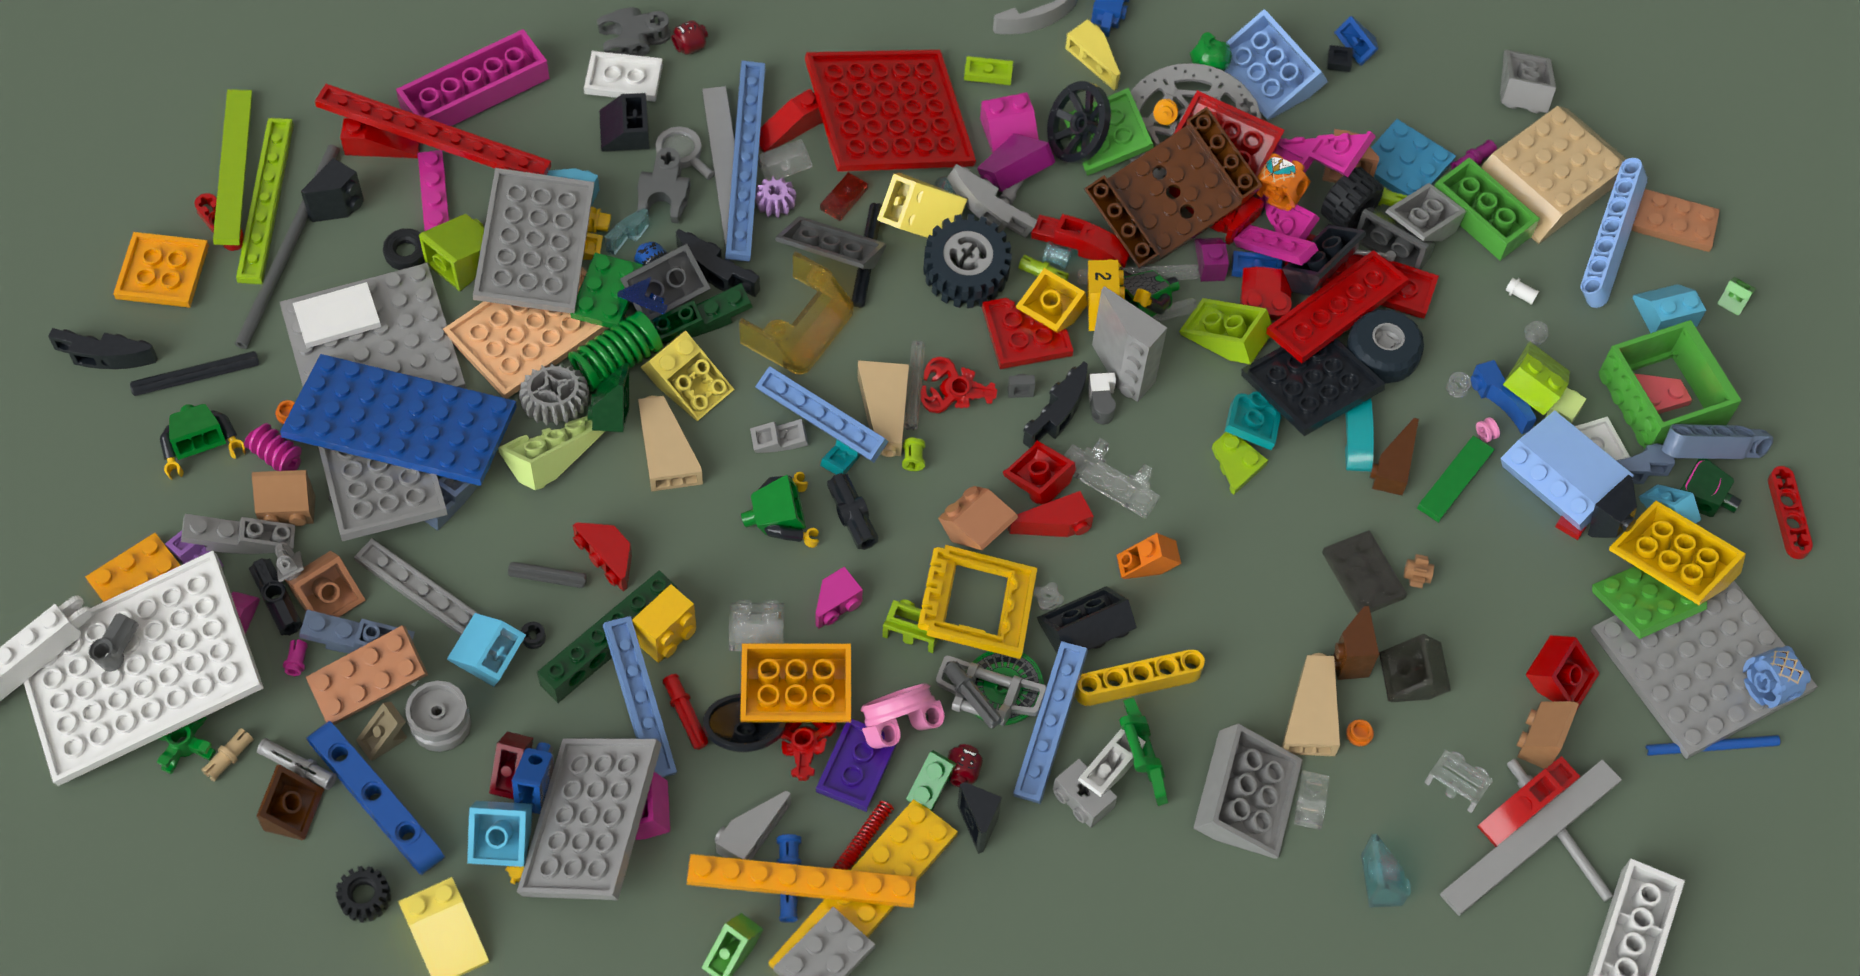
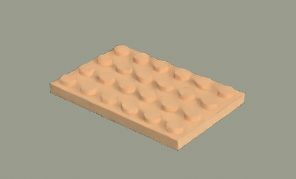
[443,267,626,399]

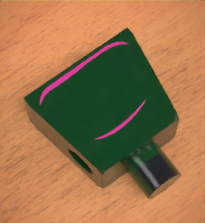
[1680,459,1742,517]

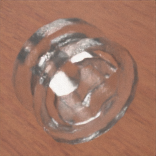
[1446,372,1471,398]

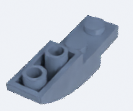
[299,610,415,654]

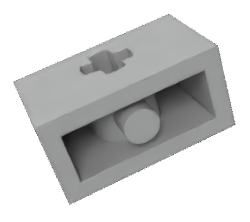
[1053,759,1117,828]

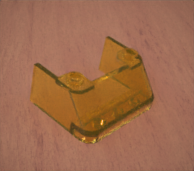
[739,251,853,374]

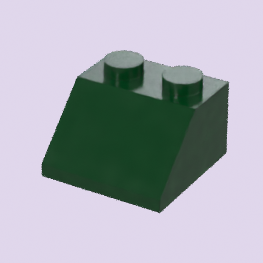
[587,363,629,432]

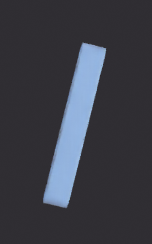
[1581,158,1647,308]

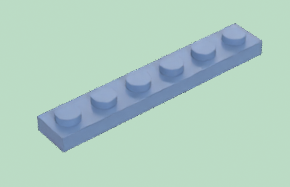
[755,366,889,463]
[603,616,677,777]
[1013,641,1088,804]

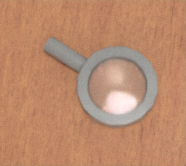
[656,126,714,180]

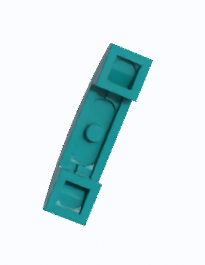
[1345,398,1374,472]

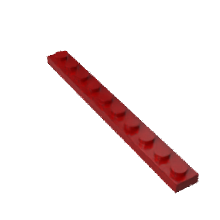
[315,84,551,175]

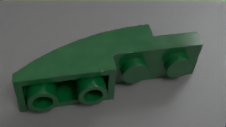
[650,283,753,343]

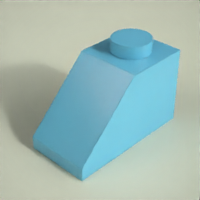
[1639,484,1701,524]

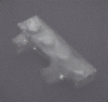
[1064,438,1160,519]

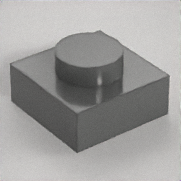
[1007,374,1035,398]

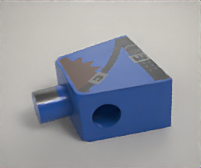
[512,742,554,814]

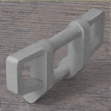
[936,655,1046,726]

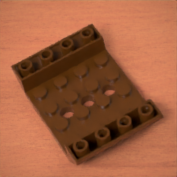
[1084,107,1263,269]

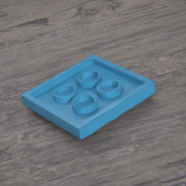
[1371,119,1456,196]

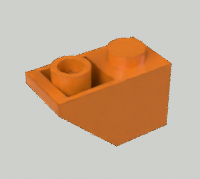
[1117,533,1181,579]

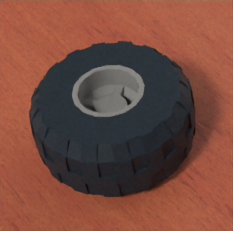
[1347,309,1424,383]

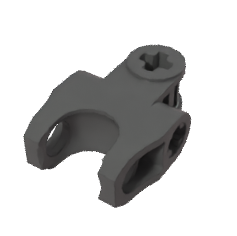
[597,7,671,56]
[637,147,691,223]

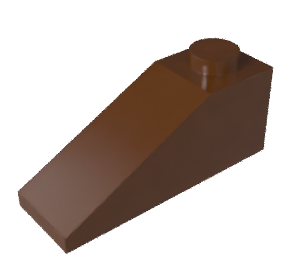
[1369,418,1419,496]

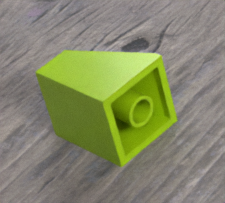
[419,214,484,291]

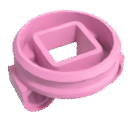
[861,683,945,749]

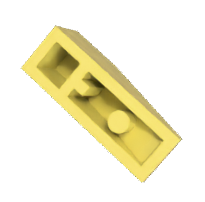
[1066,19,1120,91]

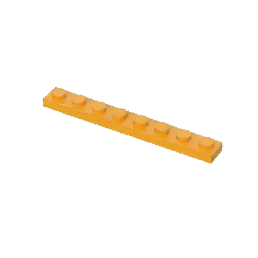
[687,854,917,908]

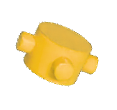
[506,866,524,884]

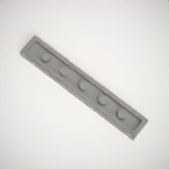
[354,538,479,636]

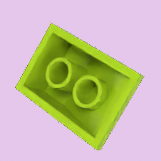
[1179,298,1272,364]
[1503,342,1570,415]

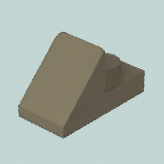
[356,702,407,761]

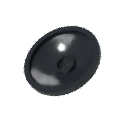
[703,694,786,752]

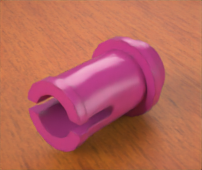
[283,639,308,676]

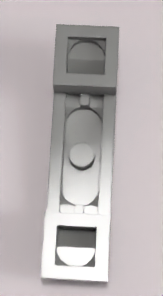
[993,0,1077,34]

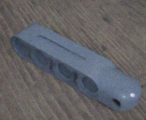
[1662,424,1773,459]

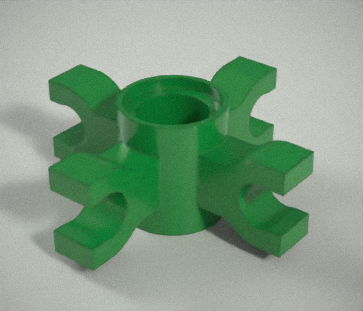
[157,716,216,774]

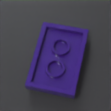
[816,719,898,812]

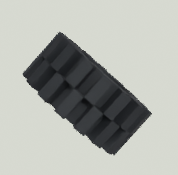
[336,866,391,922]

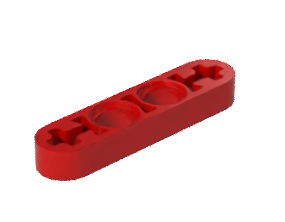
[1768,466,1813,560]

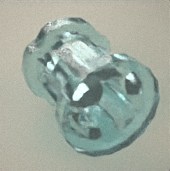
[1042,241,1073,270]

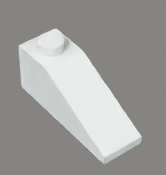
[1078,728,1145,797]

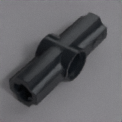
[827,473,878,550]
[249,558,303,636]

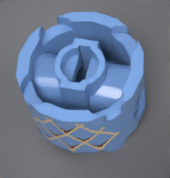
[1743,646,1811,708]

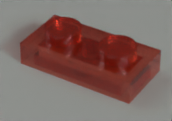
[820,172,868,221]

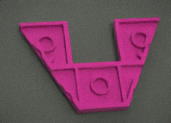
[1256,131,1376,240]

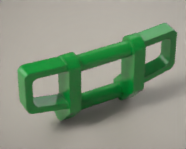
[1119,697,1168,806]

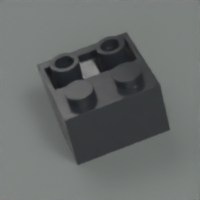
[599,93,650,152]

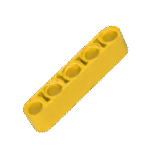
[1075,650,1205,706]

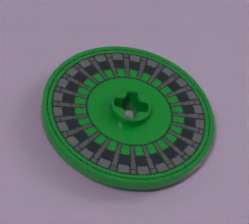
[966,651,1044,725]

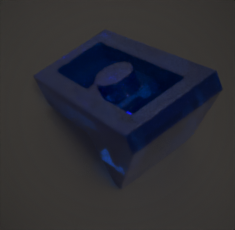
[617,276,668,315]

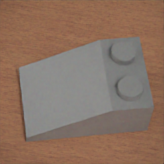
[1500,49,1556,113]
[1386,183,1466,241]

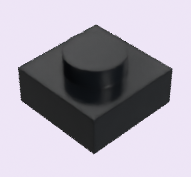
[1327,45,1353,72]

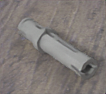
[257,738,337,790]

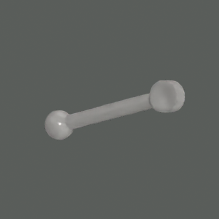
[1354,249,1396,261]

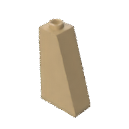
[858,360,909,457]
[638,396,703,492]
[1282,653,1340,756]

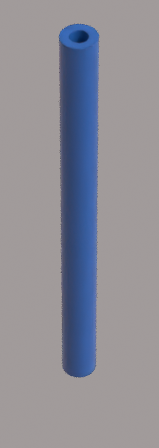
[1645,735,1780,756]

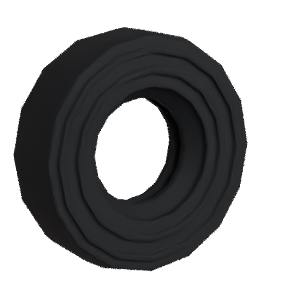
[383,228,425,270]

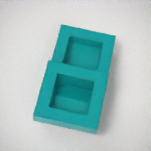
[820,440,861,475]

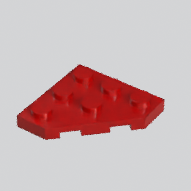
[982,298,1074,369]

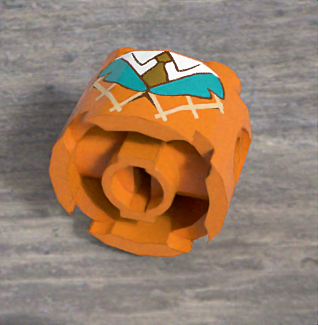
[1256,153,1311,211]

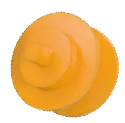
[1153,99,1178,125]

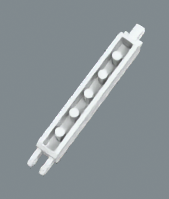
[0,595,92,701]

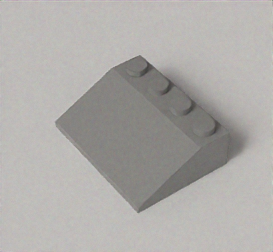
[1092,286,1167,402]
[1193,724,1303,858]

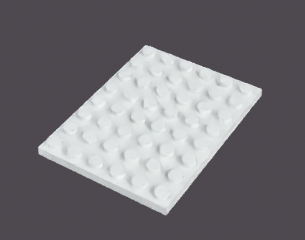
[24,551,264,786]

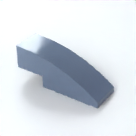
[425,465,491,530]

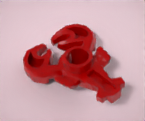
[920,356,997,414]
[780,722,837,781]

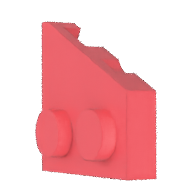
[1635,374,1692,414]

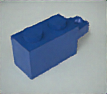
[1091,0,1129,37]

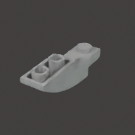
[947,164,1037,238]
[181,514,295,554]

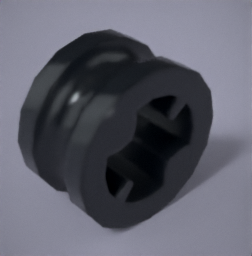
[521,622,546,649]

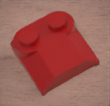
[1240,267,1292,321]
[1003,441,1076,504]

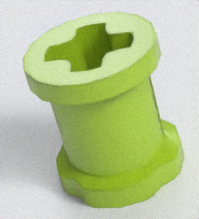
[902,438,925,471]

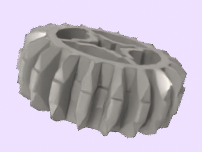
[519,363,589,426]

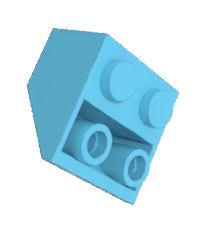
[447,613,526,687]

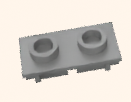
[274,542,304,582]

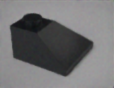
[1588,474,1637,538]

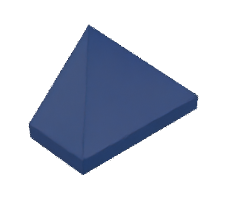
[1334,16,1378,66]

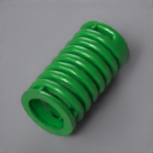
[568,311,663,392]

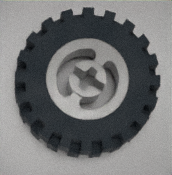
[923,214,1012,308]

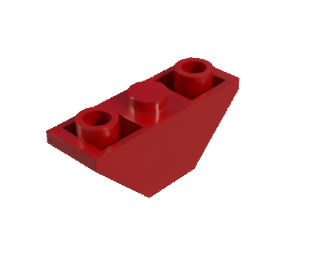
[573,522,632,591]

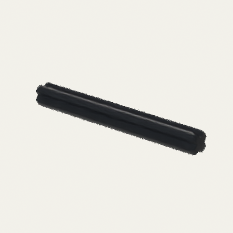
[851,203,882,308]
[130,351,259,396]

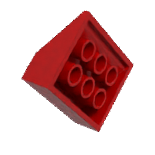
[1174,90,1285,196]

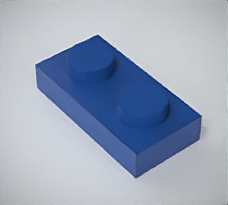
[1231,251,1282,277]

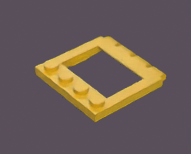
[918,545,1037,659]

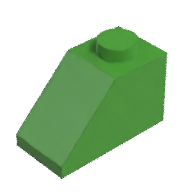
[701,913,764,976]

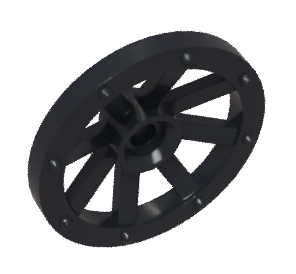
[1047,81,1111,164]

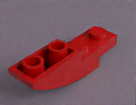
[1031,214,1130,268]
[1477,756,1581,847]

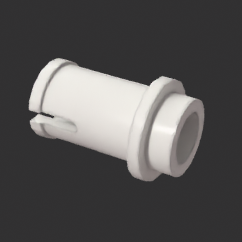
[1505,278,1539,305]

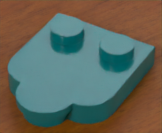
[1225,391,1281,450]

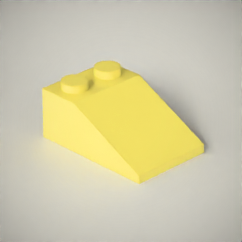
[398,877,489,976]

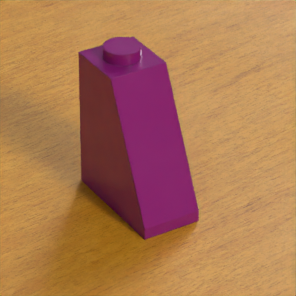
[977,133,1056,192]

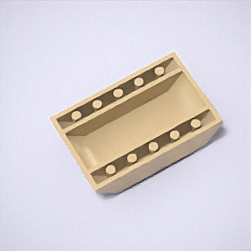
[1481,106,1626,244]

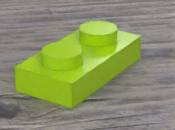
[964,56,1013,85]

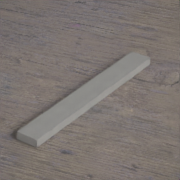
[702,86,735,249]
[1440,759,1622,916]

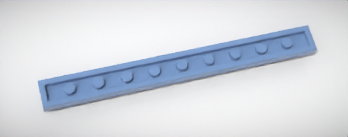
[725,61,765,262]

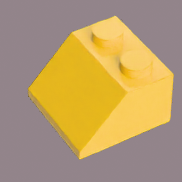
[1016,268,1087,333]

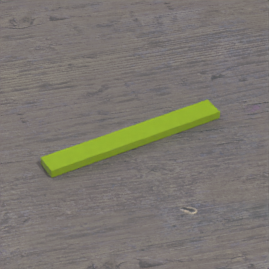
[213,89,252,245]
[236,118,294,284]

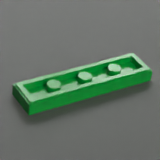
[1417,435,1495,523]

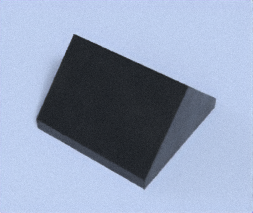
[957,782,1002,854]

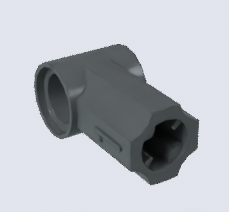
[89,613,139,672]

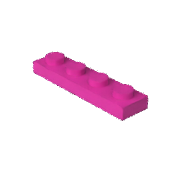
[418,150,449,231]
[1233,225,1318,266]

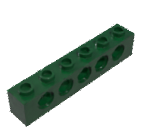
[537,570,678,703]

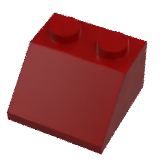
[1525,635,1600,710]

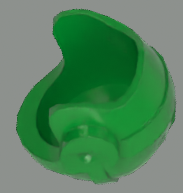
[1190,32,1232,71]

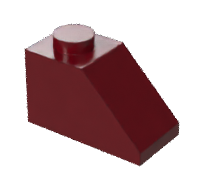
[489,731,534,800]

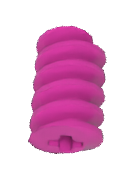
[244,423,302,471]

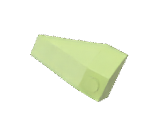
[498,416,605,490]

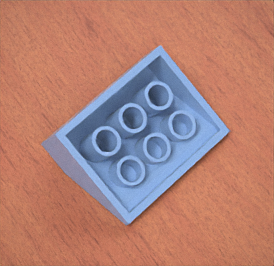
[1224,9,1328,120]
[1501,411,1634,531]

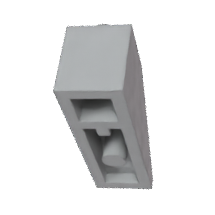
[715,791,791,860]

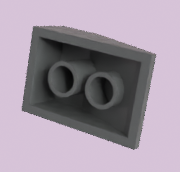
[620,243,711,320]

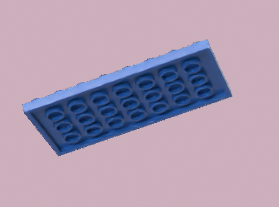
[280,354,517,486]

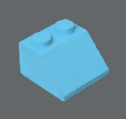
[1632,284,1706,333]
[467,801,532,867]

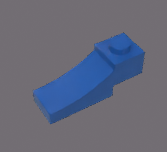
[1471,360,1537,434]

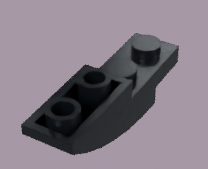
[676,229,760,297]
[48,328,158,369]
[1023,361,1088,448]

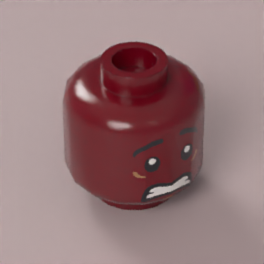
[671,20,708,55]
[947,744,983,787]

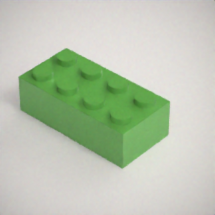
[1434,158,1540,261]

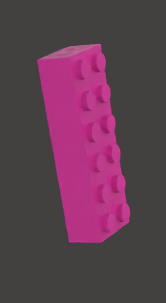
[396,29,550,126]

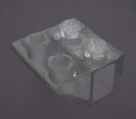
[729,600,784,651]

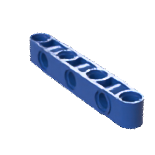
[306,721,445,875]

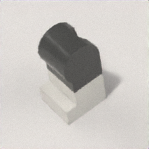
[1088,373,1116,425]

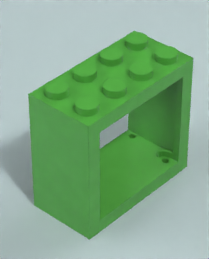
[1598,320,1742,450]

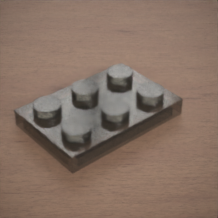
[1322,530,1407,614]

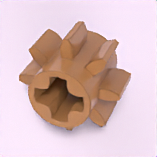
[1404,554,1434,588]

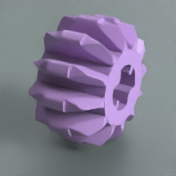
[755,176,796,218]

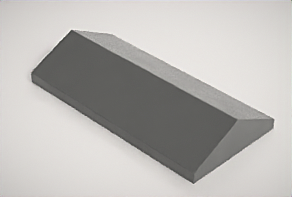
[776,216,886,269]

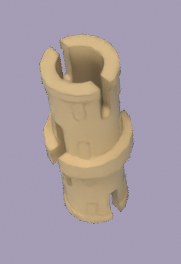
[201,728,254,781]

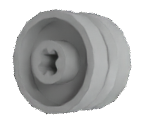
[405,680,471,752]

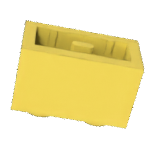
[877,173,968,238]
[641,331,734,421]

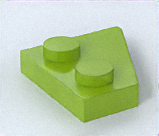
[1212,432,1268,495]

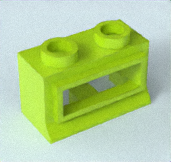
[882,599,938,653]

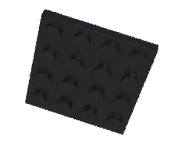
[1241,338,1385,436]

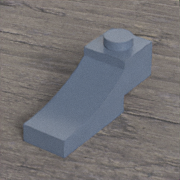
[1616,444,1675,484]

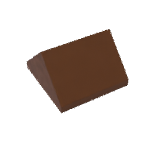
[256,764,324,840]

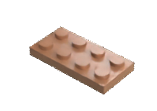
[1631,189,1720,252]
[306,626,428,725]

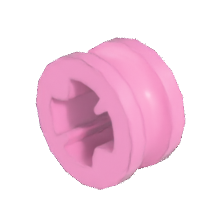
[1476,417,1500,443]

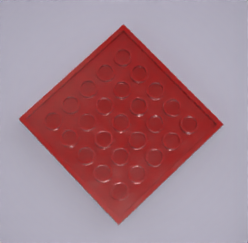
[804,50,976,172]

